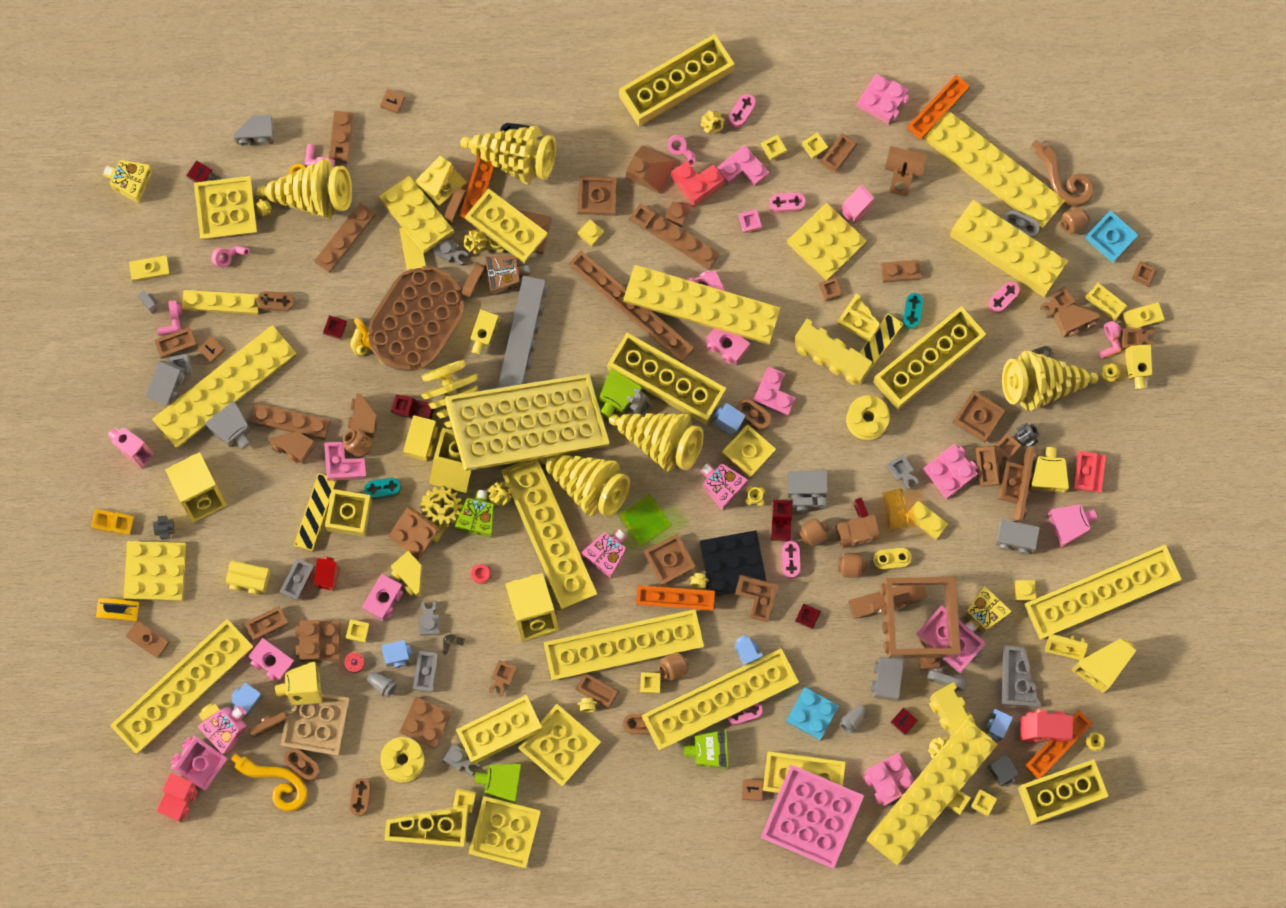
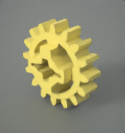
[420,486,463,528]

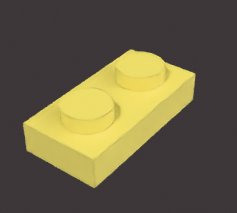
[906,501,948,540]

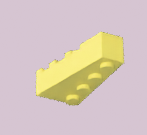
[795,318,872,386]
[929,682,992,755]
[385,804,469,847]

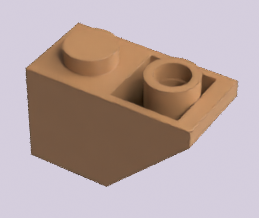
[1053,305,1100,337]
[348,393,378,438]
[269,431,316,464]

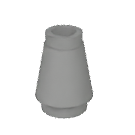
[367,671,397,697]
[839,705,867,734]

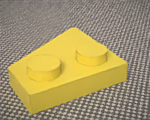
[415,156,454,201]
[837,294,880,342]

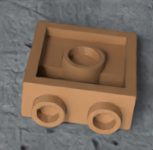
[295,620,340,662]

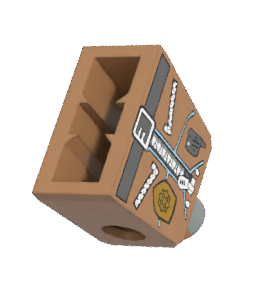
[485,256,530,296]

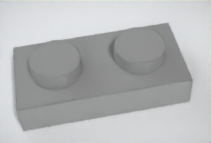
[280,558,315,601]
[413,651,438,693]

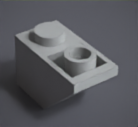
[234,115,274,146]

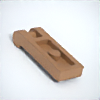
[329,111,353,163]

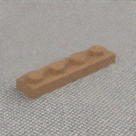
[314,203,376,273]
[646,213,720,270]
[250,404,330,440]

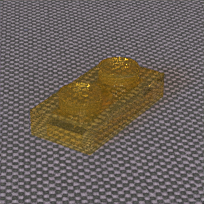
[882,488,909,531]

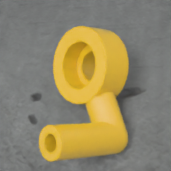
[354,317,372,350]

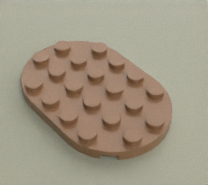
[368,266,464,371]

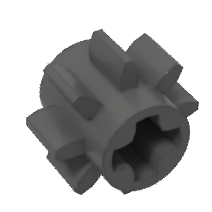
[1015,423,1039,447]
[153,515,175,540]

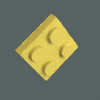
[722,424,776,478]

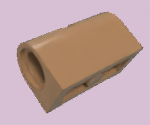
[885,146,927,196]
[836,515,880,548]

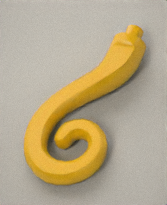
[231,753,308,812]

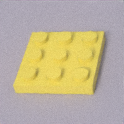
[194,176,258,240]
[787,203,867,280]
[124,541,186,601]
[518,704,601,787]
[468,796,541,869]

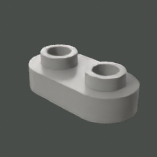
[1003,210,1040,238]
[927,668,966,691]

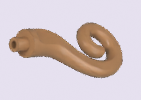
[1032,140,1094,207]

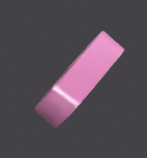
[729,94,755,128]
[769,193,805,213]
[989,282,1020,313]
[782,541,800,579]
[726,703,762,725]

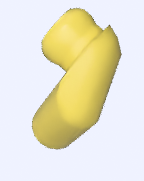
[350,329,367,357]

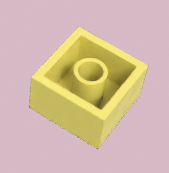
[325,489,372,537]

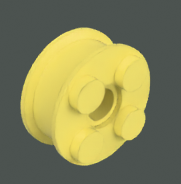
[846,395,890,440]
[380,737,425,783]

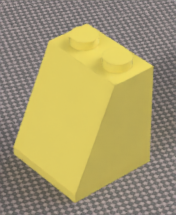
[429,428,472,493]
[165,452,227,523]
[506,573,559,642]
[1072,639,1136,693]

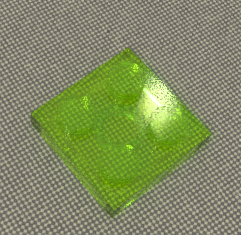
[618,493,672,547]

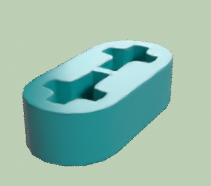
[903,293,923,330]
[364,478,401,499]

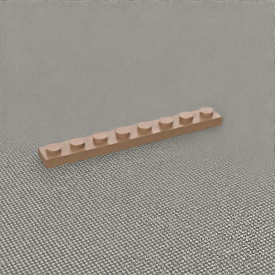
[568,250,694,363]

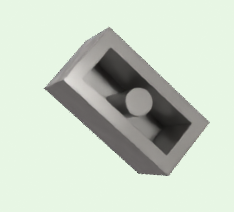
[146,361,185,406]
[787,470,827,500]
[995,519,1040,555]
[871,657,904,701]

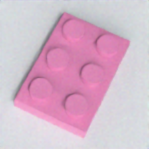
[916,605,986,673]

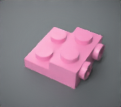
[857,74,909,125]
[923,444,978,499]
[170,735,228,791]
[863,753,915,807]

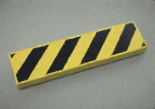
[859,313,903,372]
[294,473,337,552]

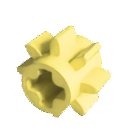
[700,110,725,134]
[464,230,487,254]
[488,482,512,506]
[928,737,948,758]

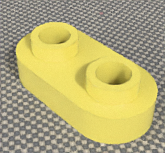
[873,548,912,570]

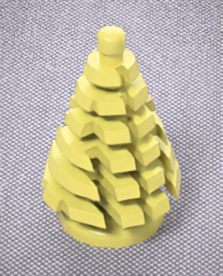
[460,125,556,185]
[256,159,352,219]
[1002,350,1098,411]
[420,360,478,428]
[609,413,704,472]
[538,455,630,517]

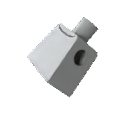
[205,401,251,450]

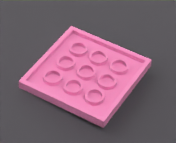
[760,765,864,869]

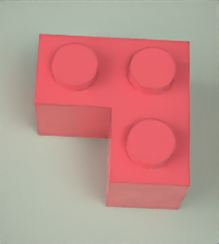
[671,161,725,207]
[1019,710,1073,742]
[157,773,198,823]

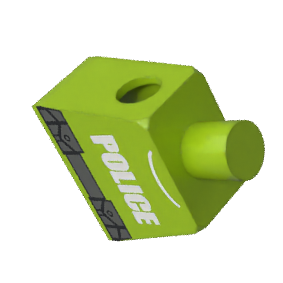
[683,730,728,769]

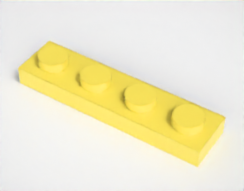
[182,290,259,315]

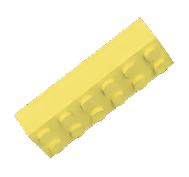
[619,34,735,126]
[950,200,1068,297]
[873,306,986,410]
[607,333,726,426]

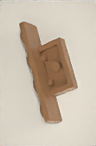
[998,446,1036,523]
[848,585,927,619]

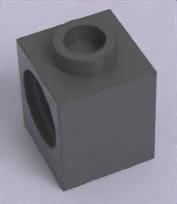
[988,754,1019,787]

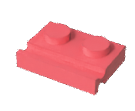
[1073,451,1106,494]

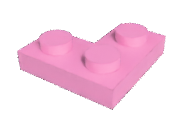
[716,145,769,186]
[753,366,796,416]
[324,442,366,481]

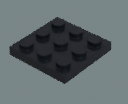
[700,530,767,597]

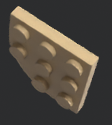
[280,694,350,756]

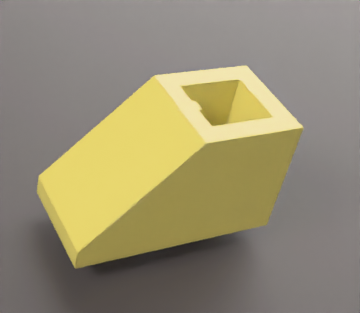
[391,551,422,598]

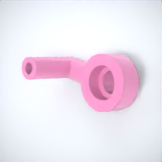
[668,135,695,165]
[305,144,335,167]
[212,246,250,268]
[157,300,182,335]
[1099,321,1122,359]

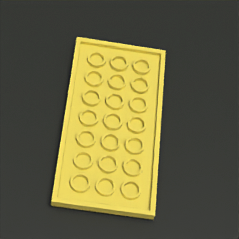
[445,374,610,471]

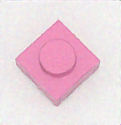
[738,209,762,233]

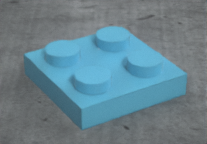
[1084,210,1138,263]
[786,687,839,741]

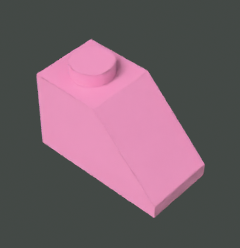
[842,184,874,223]

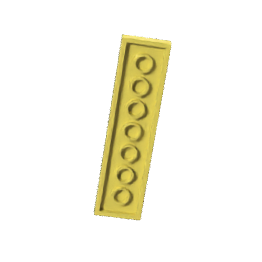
[923,111,1065,230]
[623,265,780,345]
[152,325,297,449]
[501,459,597,610]
[1024,545,1182,640]
[543,609,704,681]
[110,619,254,755]
[642,648,799,751]
[866,718,998,865]

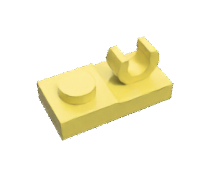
[1045,634,1088,660]

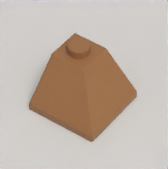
[626,145,676,194]

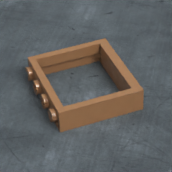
[880,577,961,659]

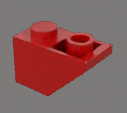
[314,556,340,591]

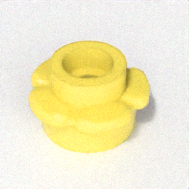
[254,199,272,217]
[1101,363,1120,382]
[690,573,709,589]
[578,698,597,713]
[1086,732,1105,751]

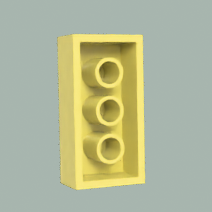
[1018,760,1109,825]

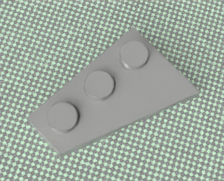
[1002,646,1041,708]

